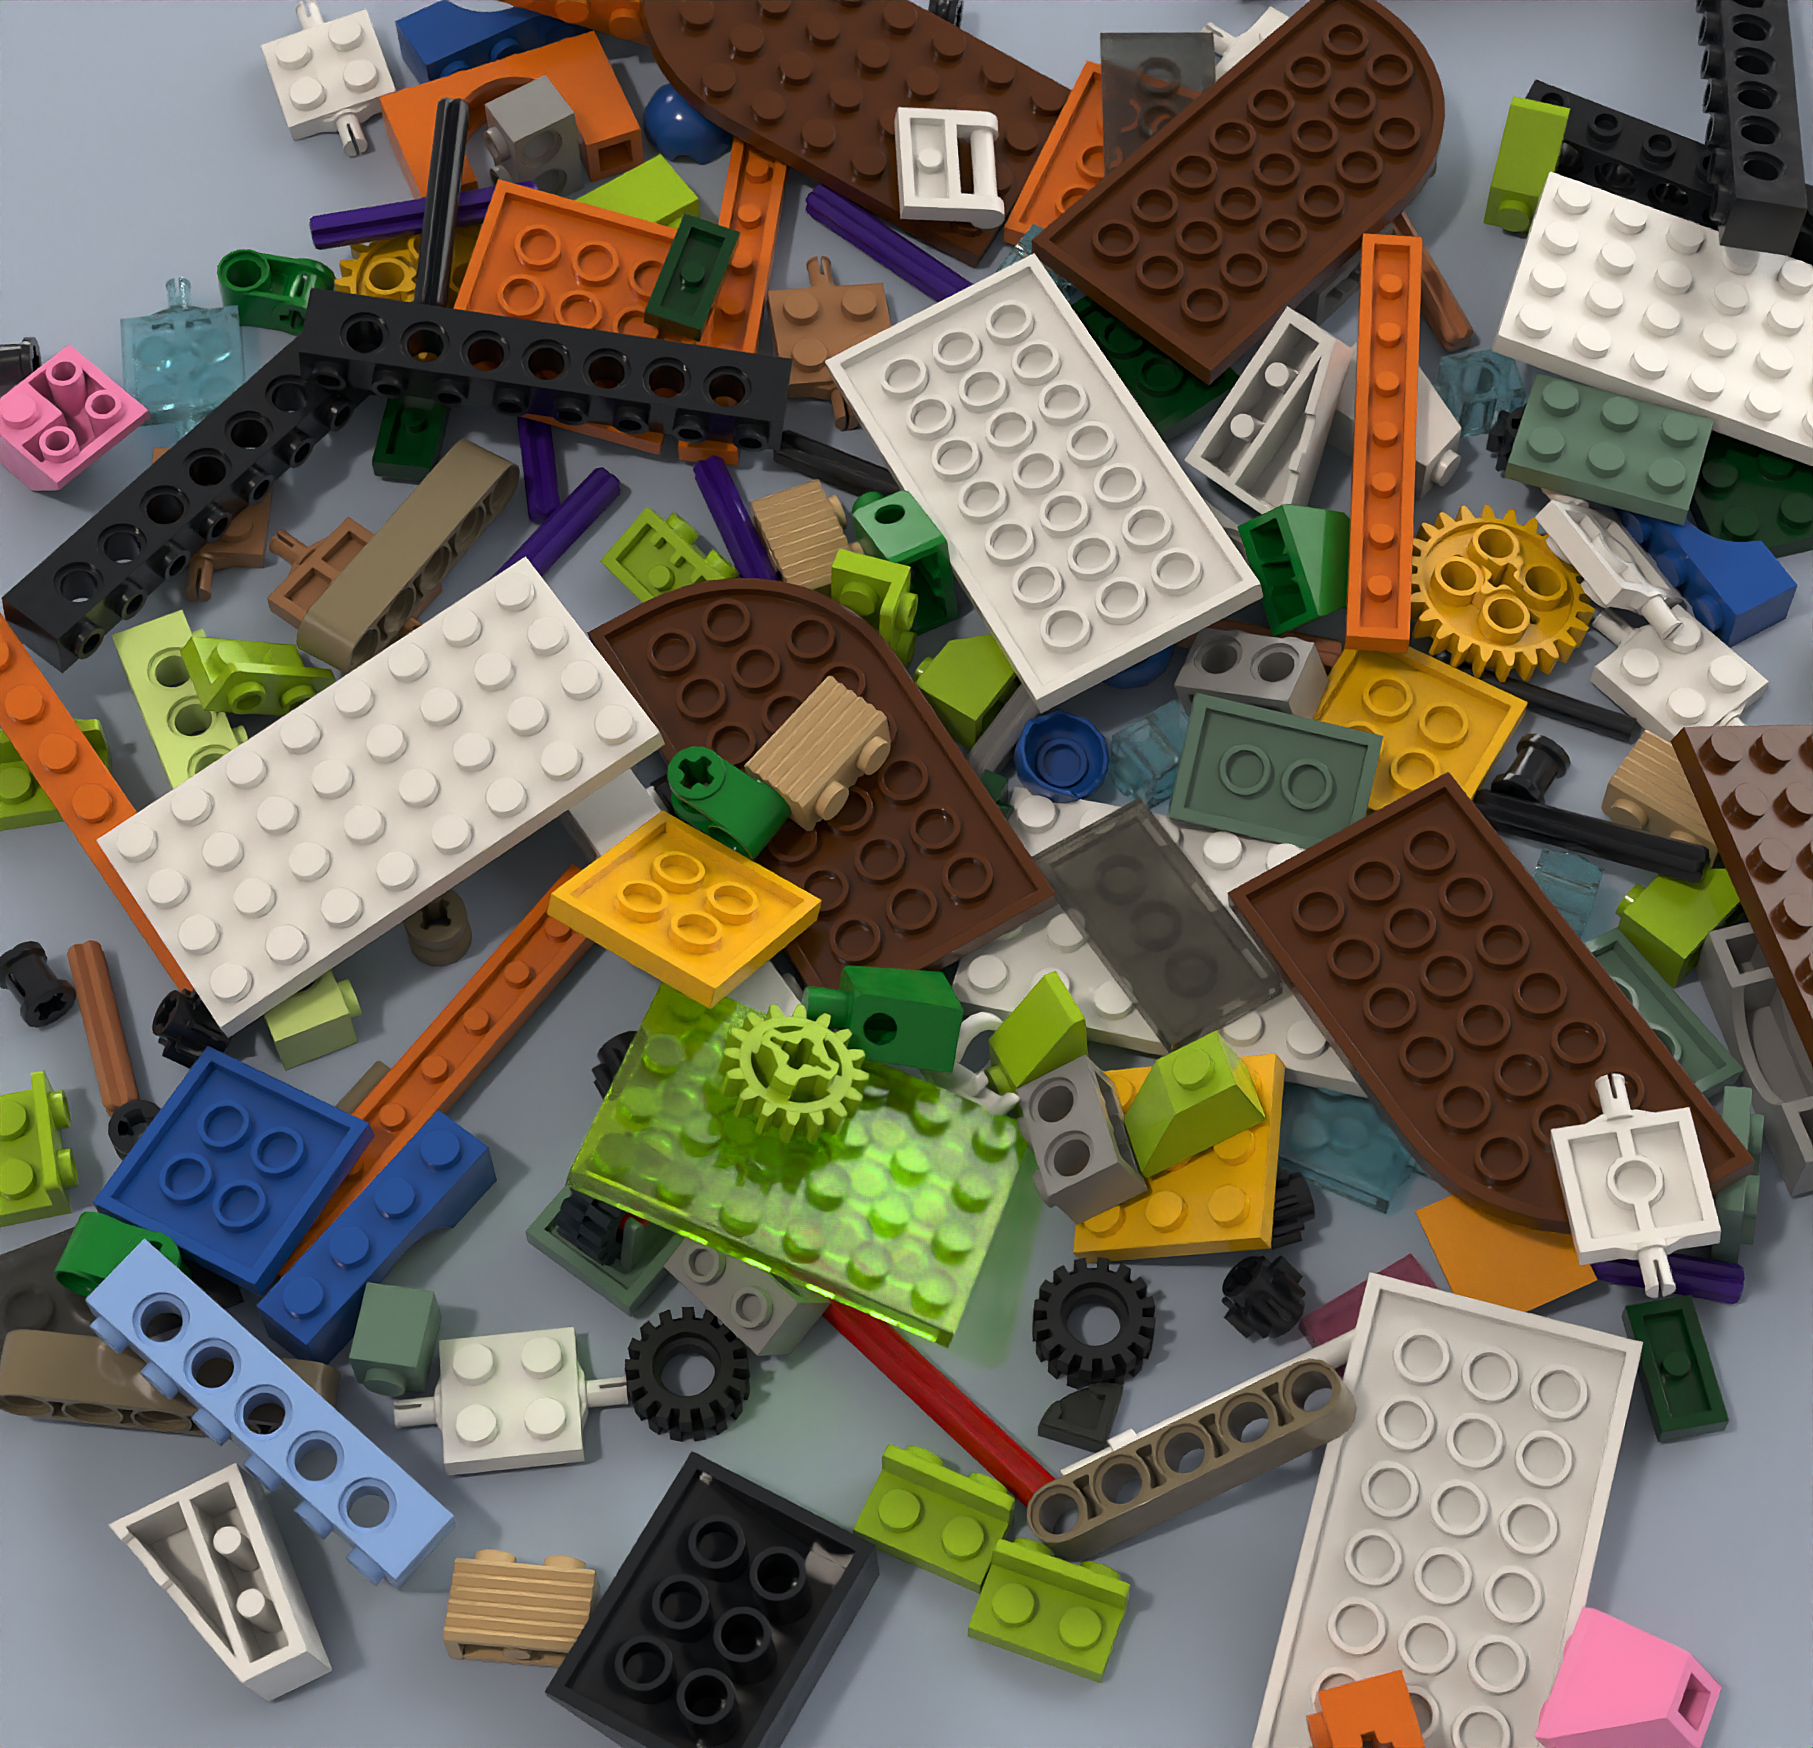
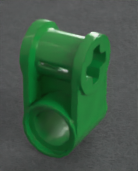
[217,249,336,336]
[667,746,792,861]
[53,1211,194,1315]

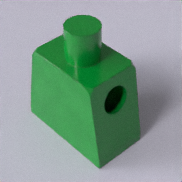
[852,490,959,636]
[1237,504,1350,637]
[801,966,964,1073]

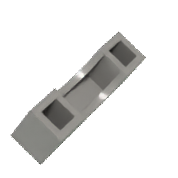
[1695,922,1813,1196]

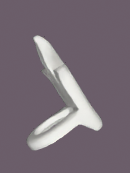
[919,1012,1020,1133]

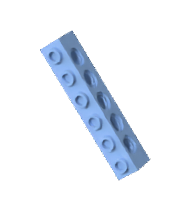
[85,1238,456,1589]

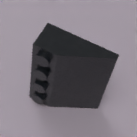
[545,1451,880,1748]

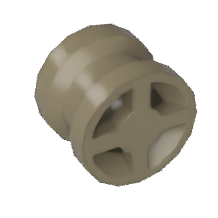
[403,889,472,966]

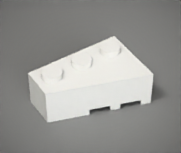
[1185,307,1353,514]
[108,1463,333,1702]

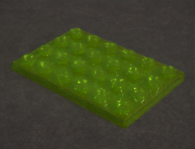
[565,982,1029,1348]

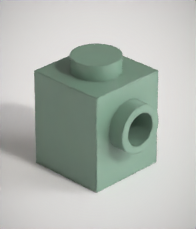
[349,1282,442,1396]

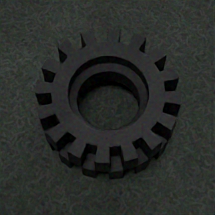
[1032,1257,1156,1389]
[625,1307,750,1442]

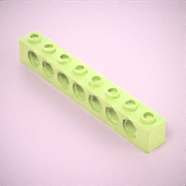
[111,610,362,1071]

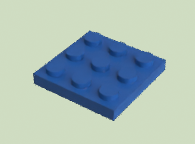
[92,1046,374,1297]

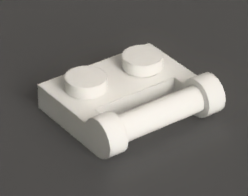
[894,107,1005,229]

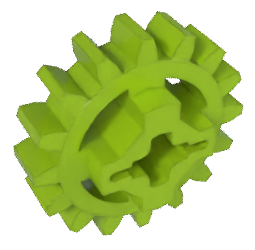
[717,1004,869,1143]

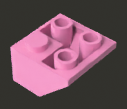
[0,344,150,491]
[1534,1607,1722,1748]

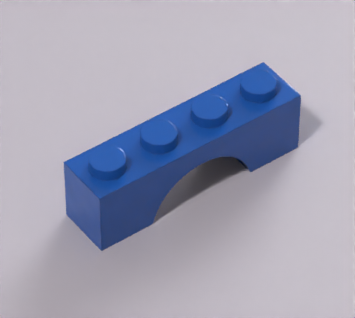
[395,0,593,84]
[1611,506,1798,648]
[256,1110,497,1365]

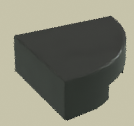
[1038,1382,1124,1453]

